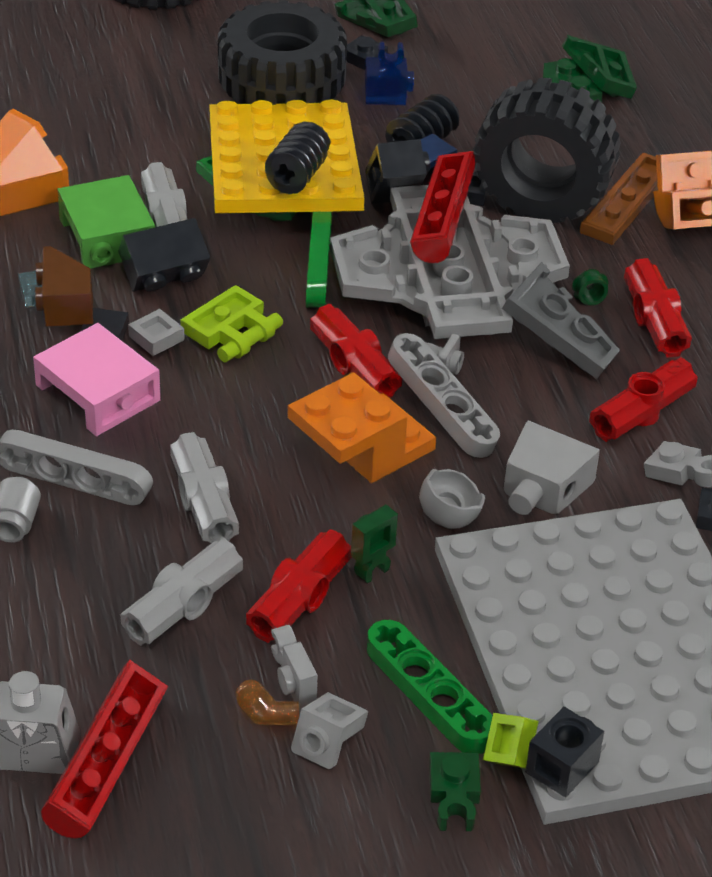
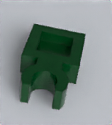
[351,504,398,584]
[429,752,481,831]

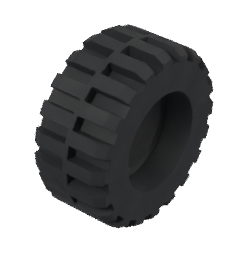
[218,0,347,105]
[473,78,621,223]

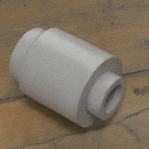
[0,477,41,542]

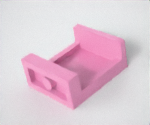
[33,323,161,437]

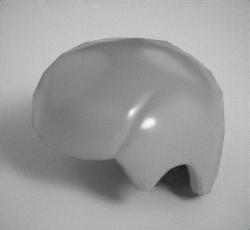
[419,469,485,529]

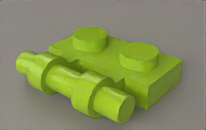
[180,285,283,362]

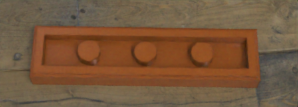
[580,153,658,245]

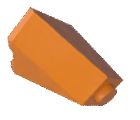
[0,108,69,216]

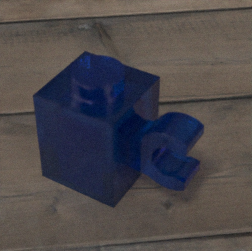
[365,42,414,105]

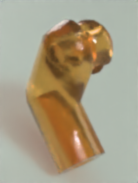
[235,679,299,725]

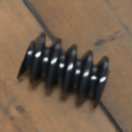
[385,94,460,143]
[265,121,331,194]

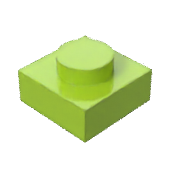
[483,713,539,769]

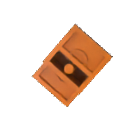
[287,372,436,484]

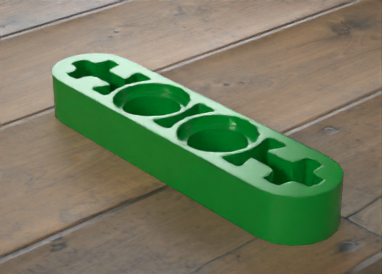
[306,211,332,308]
[367,620,493,754]

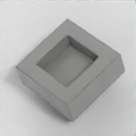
[128,309,184,356]

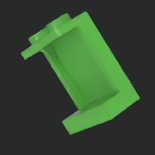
[57,175,155,269]

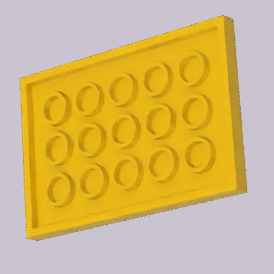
[209,99,364,213]

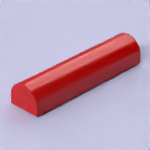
[410,151,476,263]
[41,660,168,838]

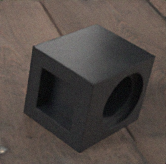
[525,706,604,798]

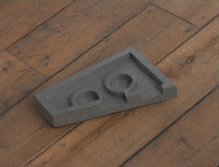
[502,262,620,379]

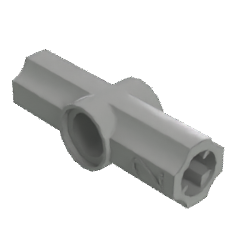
[141,162,187,227]
[170,432,239,543]
[120,538,243,646]

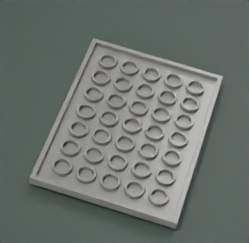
[435,499,712,825]

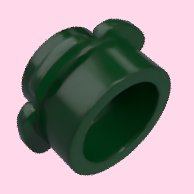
[572,269,608,306]

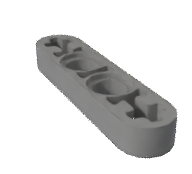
[388,333,500,458]
[0,429,153,505]

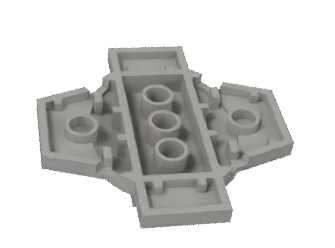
[330,185,570,339]

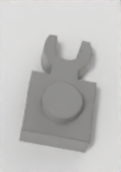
[644,441,712,487]
[271,625,318,711]

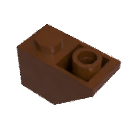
[35,246,94,327]

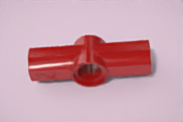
[624,258,692,358]
[310,304,402,398]
[589,357,698,442]
[246,529,352,643]

